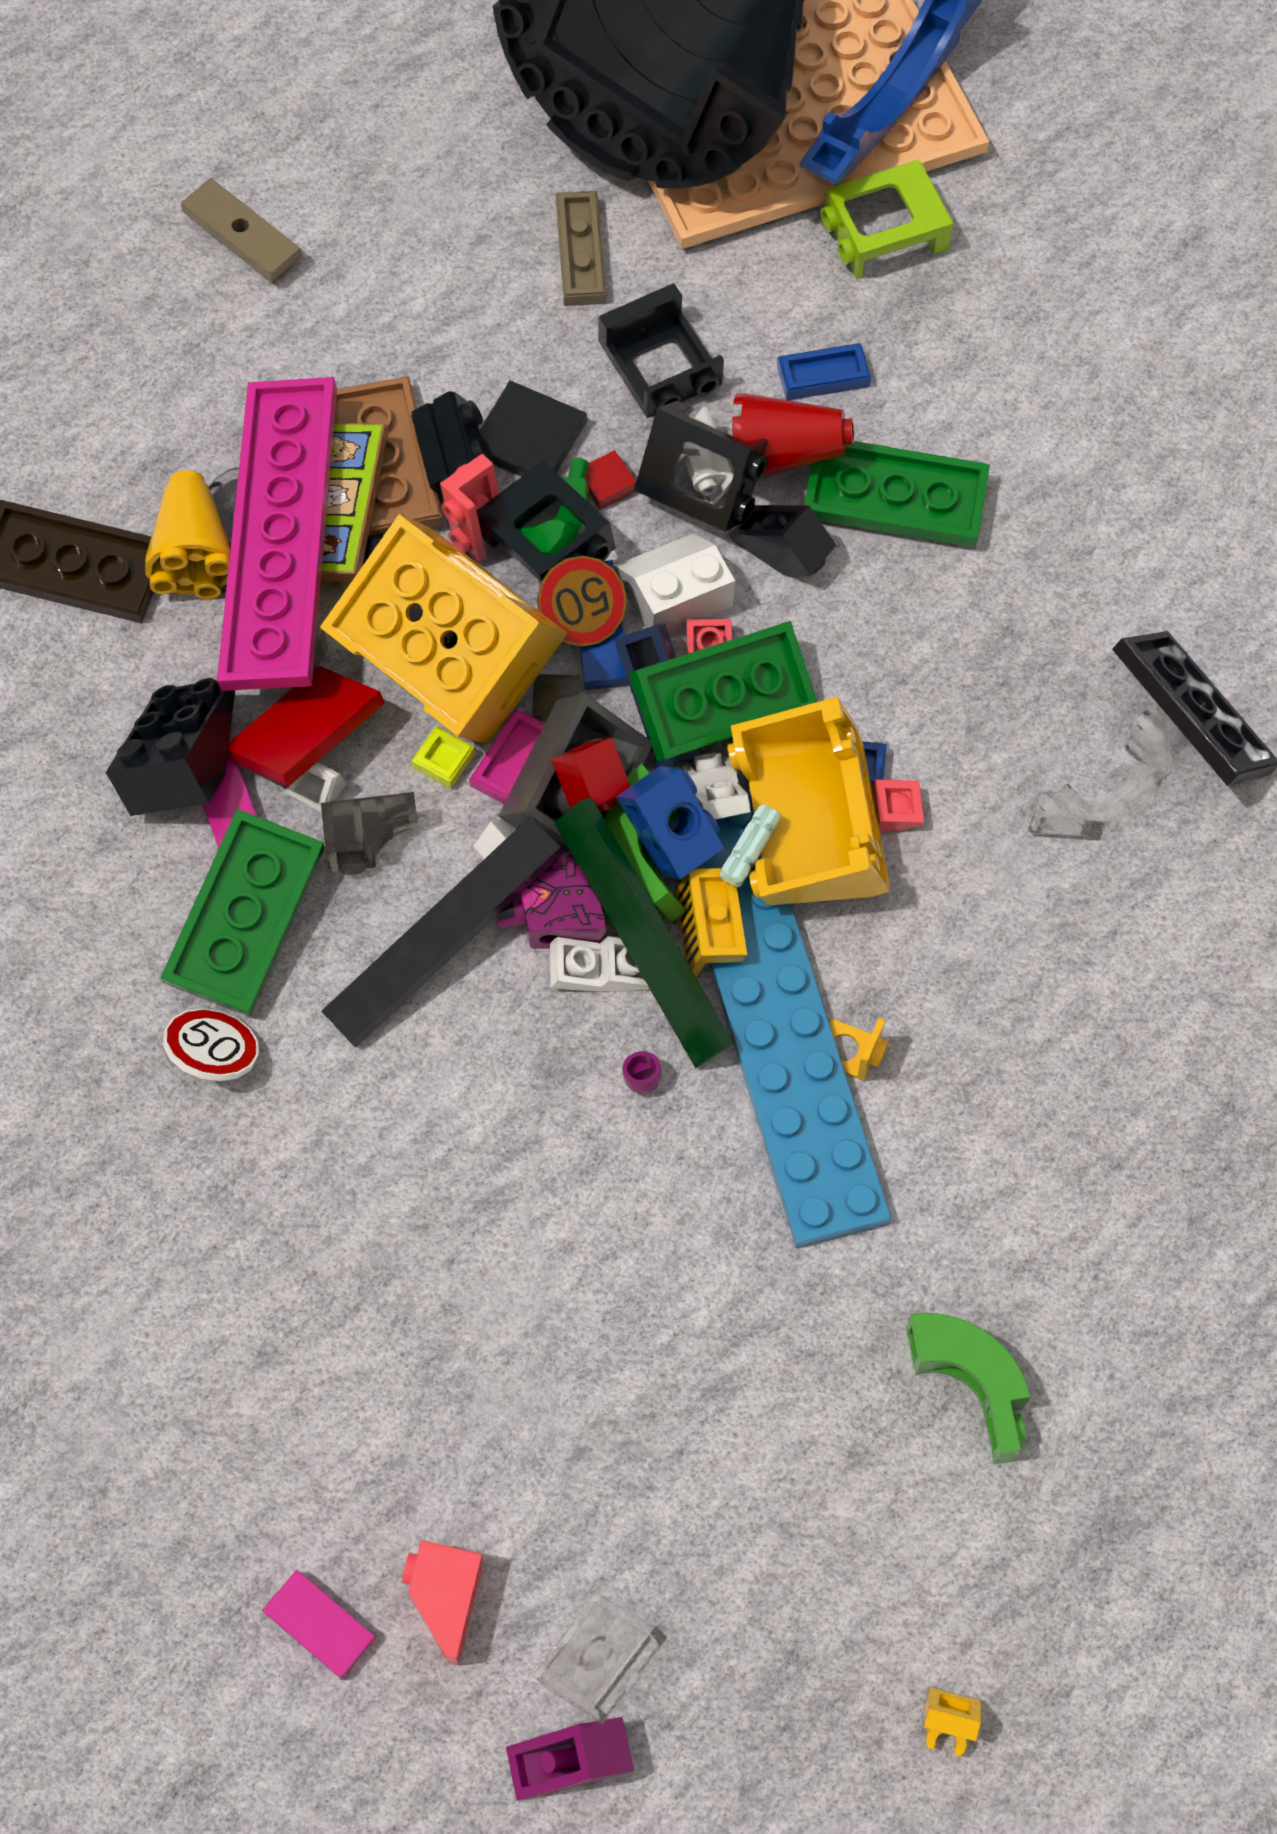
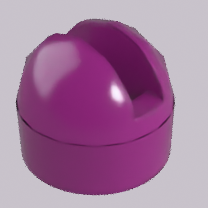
[622,1051,662,1094]

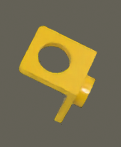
[829,1017,889,1081]

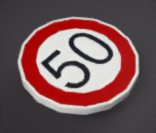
[163,1008,259,1081]

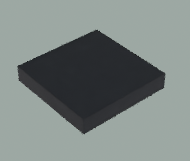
[480,380,587,476]

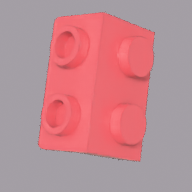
[440,454,499,563]

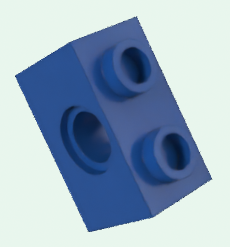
[616,766,724,879]

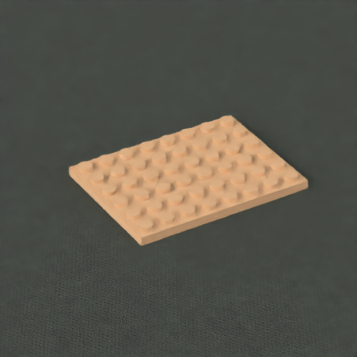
[648,0,990,249]

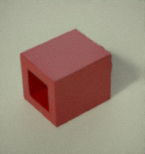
[551,737,630,812]

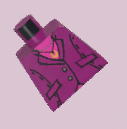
[495,852,606,949]

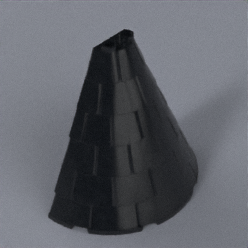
[493,0,804,189]

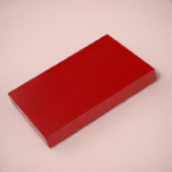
[228,665,385,787]

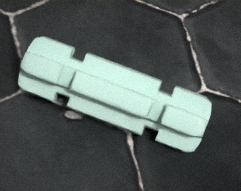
[720,804,781,887]

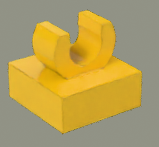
[924,1687,981,1757]

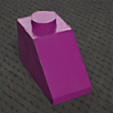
[506,1717,634,1801]

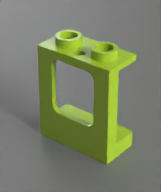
[821,159,954,279]

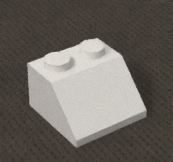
[614,533,735,634]

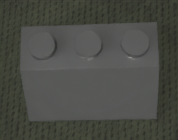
[498,693,652,852]

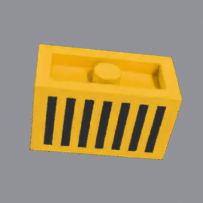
[675,868,747,977]

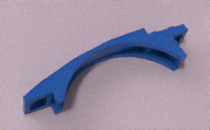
[800,0,982,186]

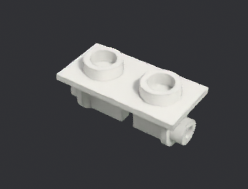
[681,407,735,504]

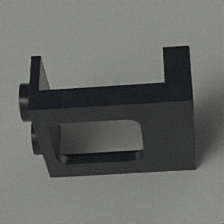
[598,283,724,418]
[634,401,768,532]
[476,461,616,583]

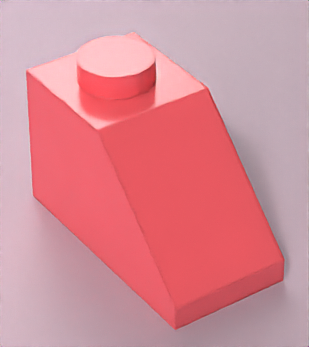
[402,1540,484,1666]

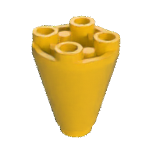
[145,470,231,600]

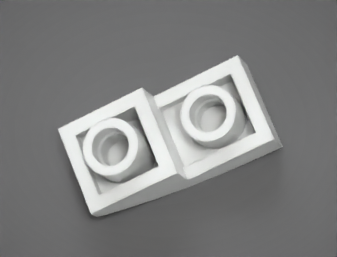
[682,752,751,819]
[550,936,649,991]

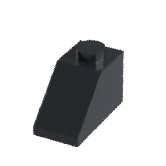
[729,505,837,576]

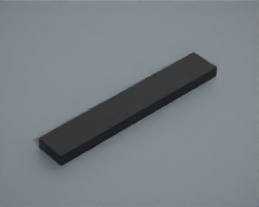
[321,817,564,1048]

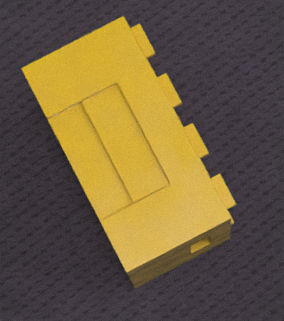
[320,514,568,744]

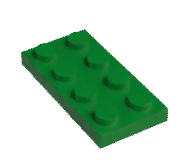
[804,441,990,548]
[628,621,817,762]
[160,809,325,1017]

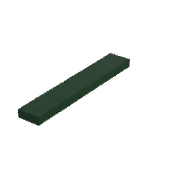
[554,797,734,1068]

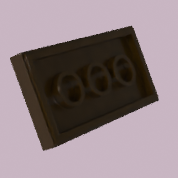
[0,500,154,623]

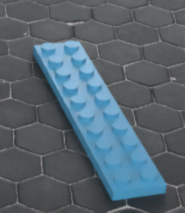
[669,791,891,1248]

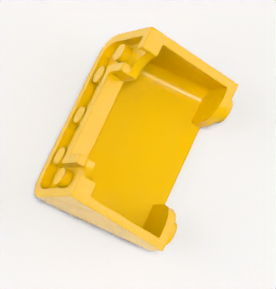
[728,696,890,906]

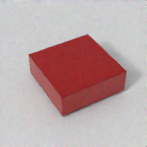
[586,450,636,509]

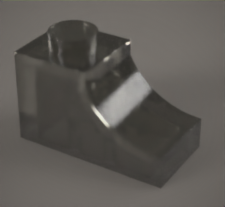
[321,792,419,875]

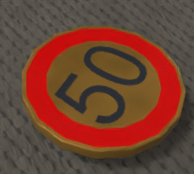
[537,556,627,647]

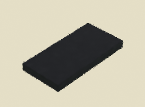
[1112,631,1277,786]

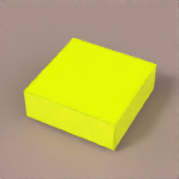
[411,726,475,789]

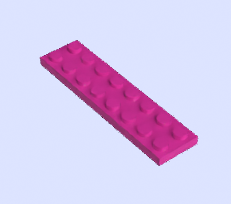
[217,377,337,691]

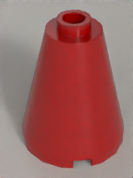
[732,393,854,479]

